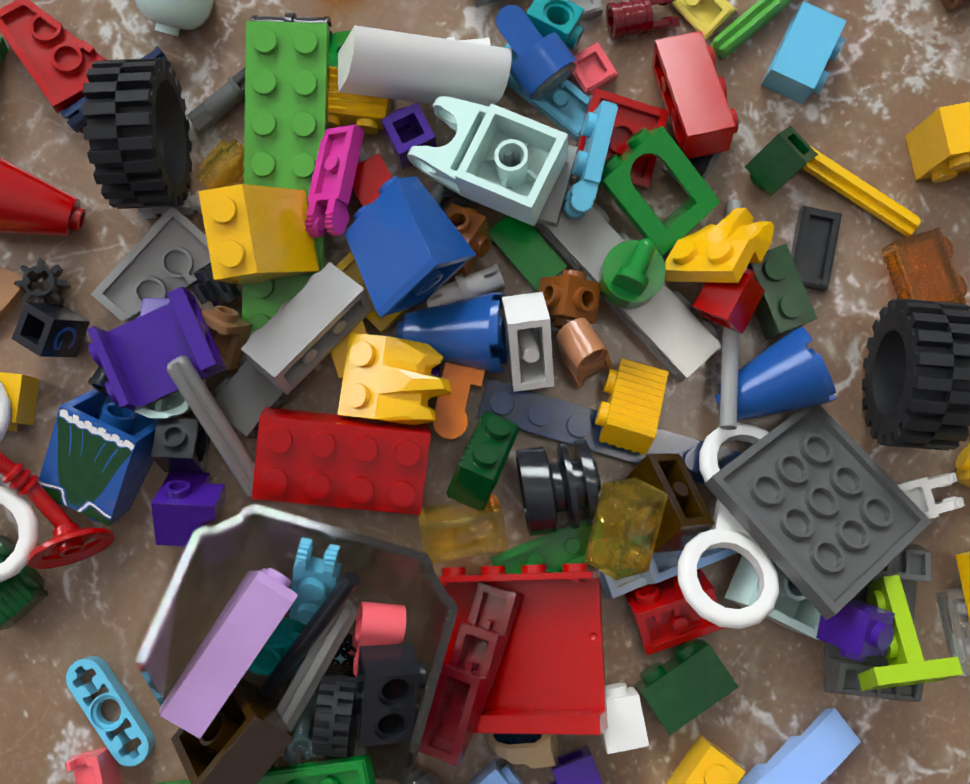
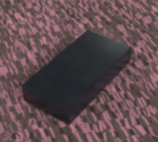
[791,206,842,292]

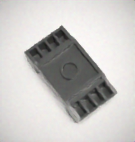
[824,544,932,702]

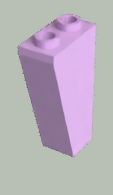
[158,567,298,739]

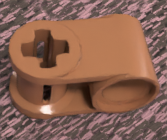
[556,318,613,389]

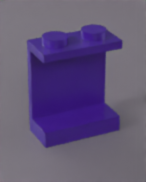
[87,287,227,411]

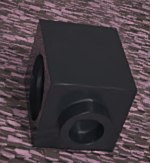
[151,418,210,474]

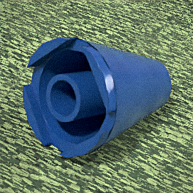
[397,292,507,373]
[715,326,837,421]

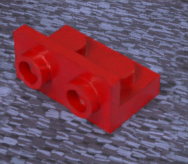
[625,569,724,655]

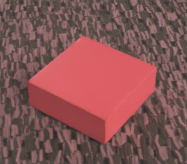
[570,42,618,96]

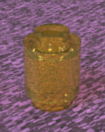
[195,138,244,189]

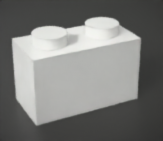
[502,292,554,392]

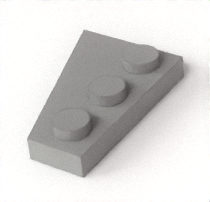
[90,206,211,321]

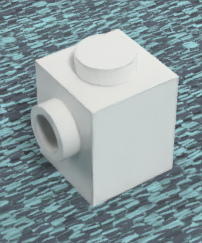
[601,683,649,754]

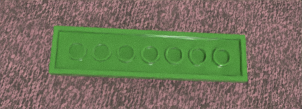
[242,21,330,337]

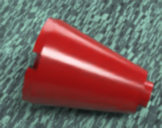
[0,157,86,237]

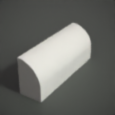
[338,25,512,107]

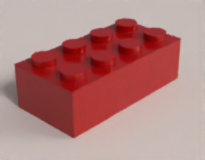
[251,407,431,515]

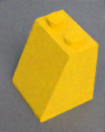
[198,184,320,285]

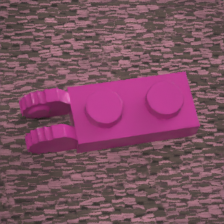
[305,124,365,238]

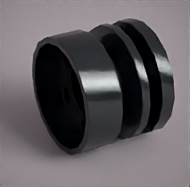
[516,440,602,536]

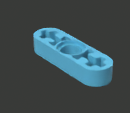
[66,656,155,767]

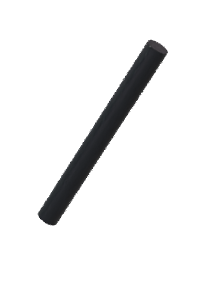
[259,571,360,699]

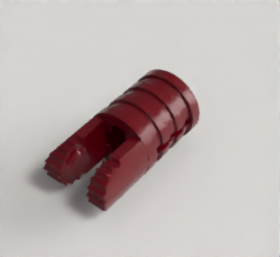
[606,0,680,40]

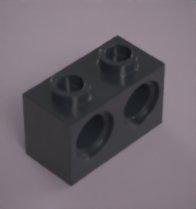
[353,643,426,747]

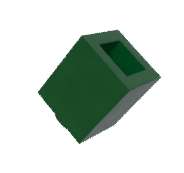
[745,126,818,196]

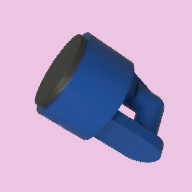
[496,5,577,100]

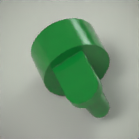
[599,238,666,309]

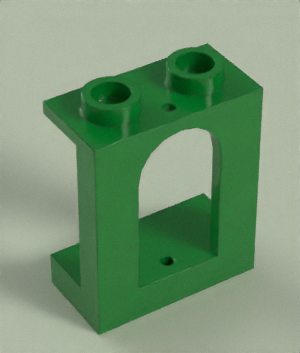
[598,126,721,256]

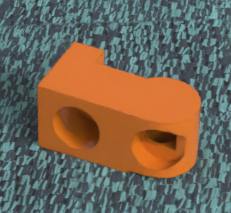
[433,362,485,440]

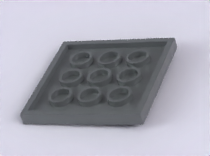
[705,405,932,620]

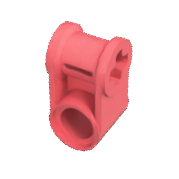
[352,601,406,678]

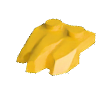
[665,207,774,283]
[337,333,452,425]

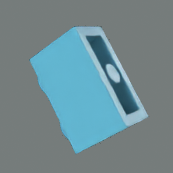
[761,1,847,104]

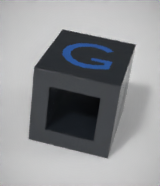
[11,302,90,357]

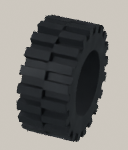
[82,58,192,209]
[862,298,970,451]

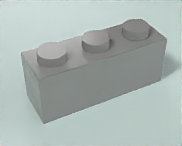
[241,262,373,395]

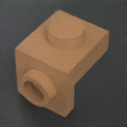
[201,305,252,370]

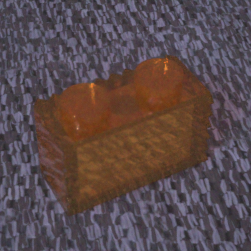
[882,228,967,304]

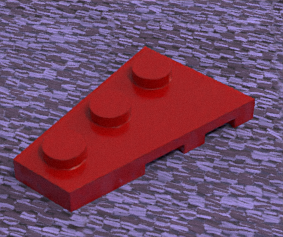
[0,0,106,113]

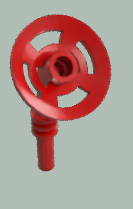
[0,451,115,569]

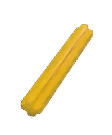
[803,145,921,237]

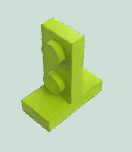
[858,575,963,692]

